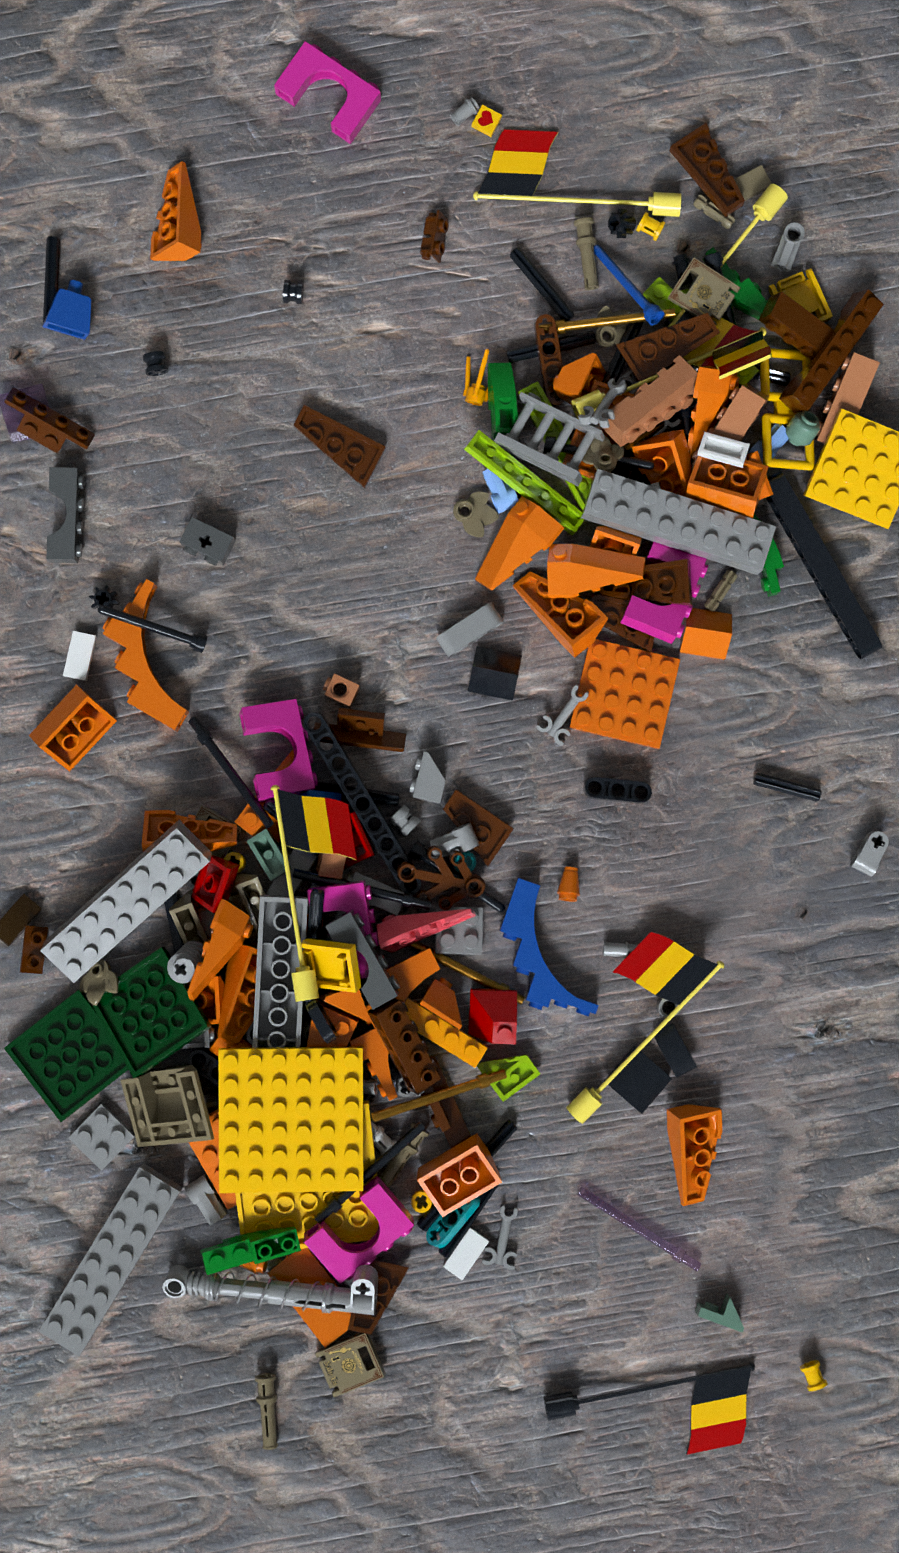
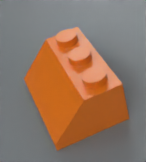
[686,456,769,519]
[29,684,117,772]
[417,1133,502,1217]

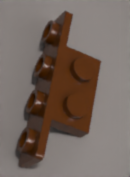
[4,387,95,454]
[314,708,406,752]
[421,1056,471,1148]

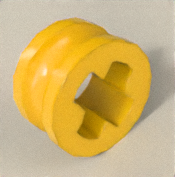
[411,1190,432,1213]

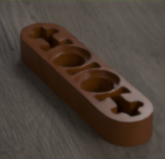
[534,314,564,405]

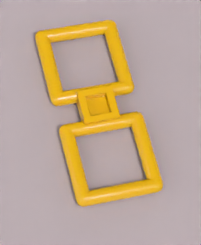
[760,348,815,471]

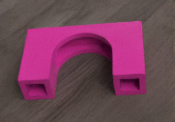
[274,41,381,144]
[620,542,709,644]
[239,699,318,802]
[307,880,379,979]
[304,1175,414,1284]

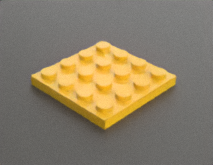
[803,408,899,529]

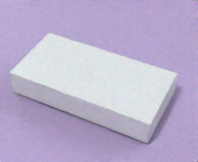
[697,432,750,468]
[63,631,97,681]
[443,1227,489,1280]

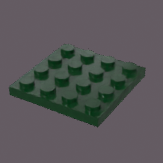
[92,947,212,1078]
[4,990,129,1122]

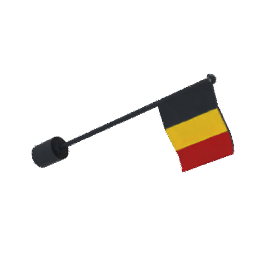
[543,1362,755,1455]

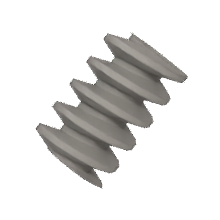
[167,941,204,983]

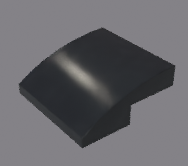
[604,1046,672,1114]

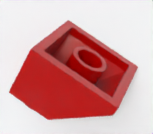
[469,988,517,1044]

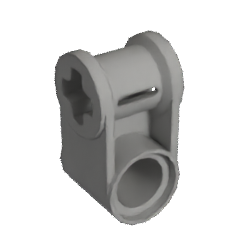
[850,831,889,877]

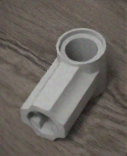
[771,222,805,272]
[430,823,480,857]
[184,1174,228,1225]

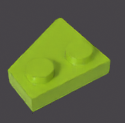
[477,1054,540,1102]

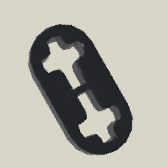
[305,999,339,1044]

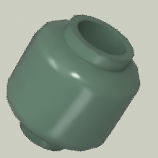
[785,411,820,446]

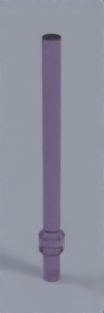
[577,1187,701,1272]

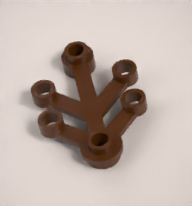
[397,846,485,910]

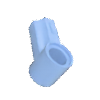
[747,424,788,464]
[482,468,518,514]

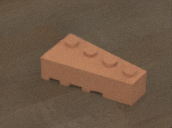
[815,352,880,444]
[603,355,697,447]
[692,383,770,467]

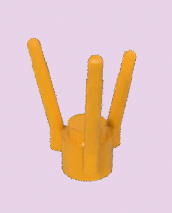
[463,349,489,406]

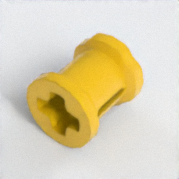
[636,212,666,241]
[224,852,246,873]
[800,1360,828,1391]

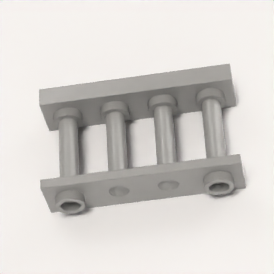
[494,392,605,486]

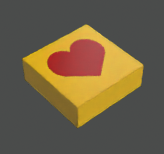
[471,105,502,137]

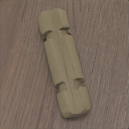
[693,194,735,229]
[704,570,738,611]

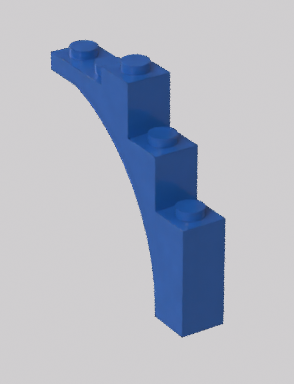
[499,878,599,1016]

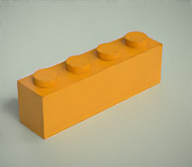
[404,997,488,1068]

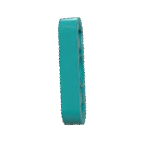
[426,1196,480,1248]

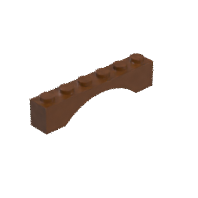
[779,289,884,413]

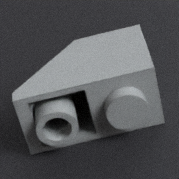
[410,752,445,804]

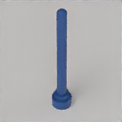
[594,245,665,326]

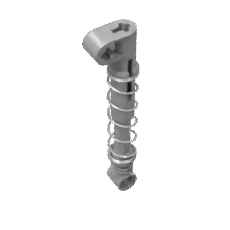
[162,1265,378,1315]

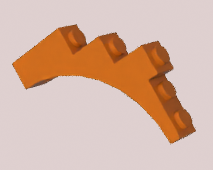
[103,579,189,732]
[348,948,440,1101]

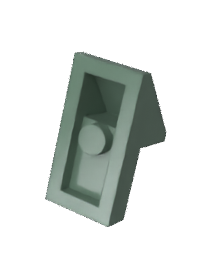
[247,829,292,881]
[695,1293,744,1333]

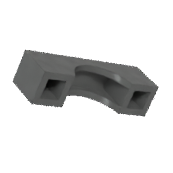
[46,467,85,564]
[325,909,400,1010]

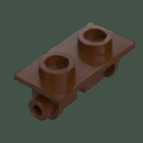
[420,210,449,263]
[20,925,48,974]

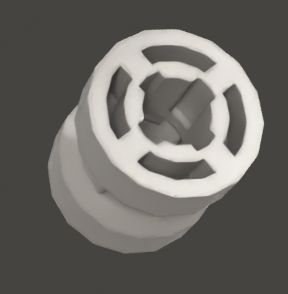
[389,805,421,837]

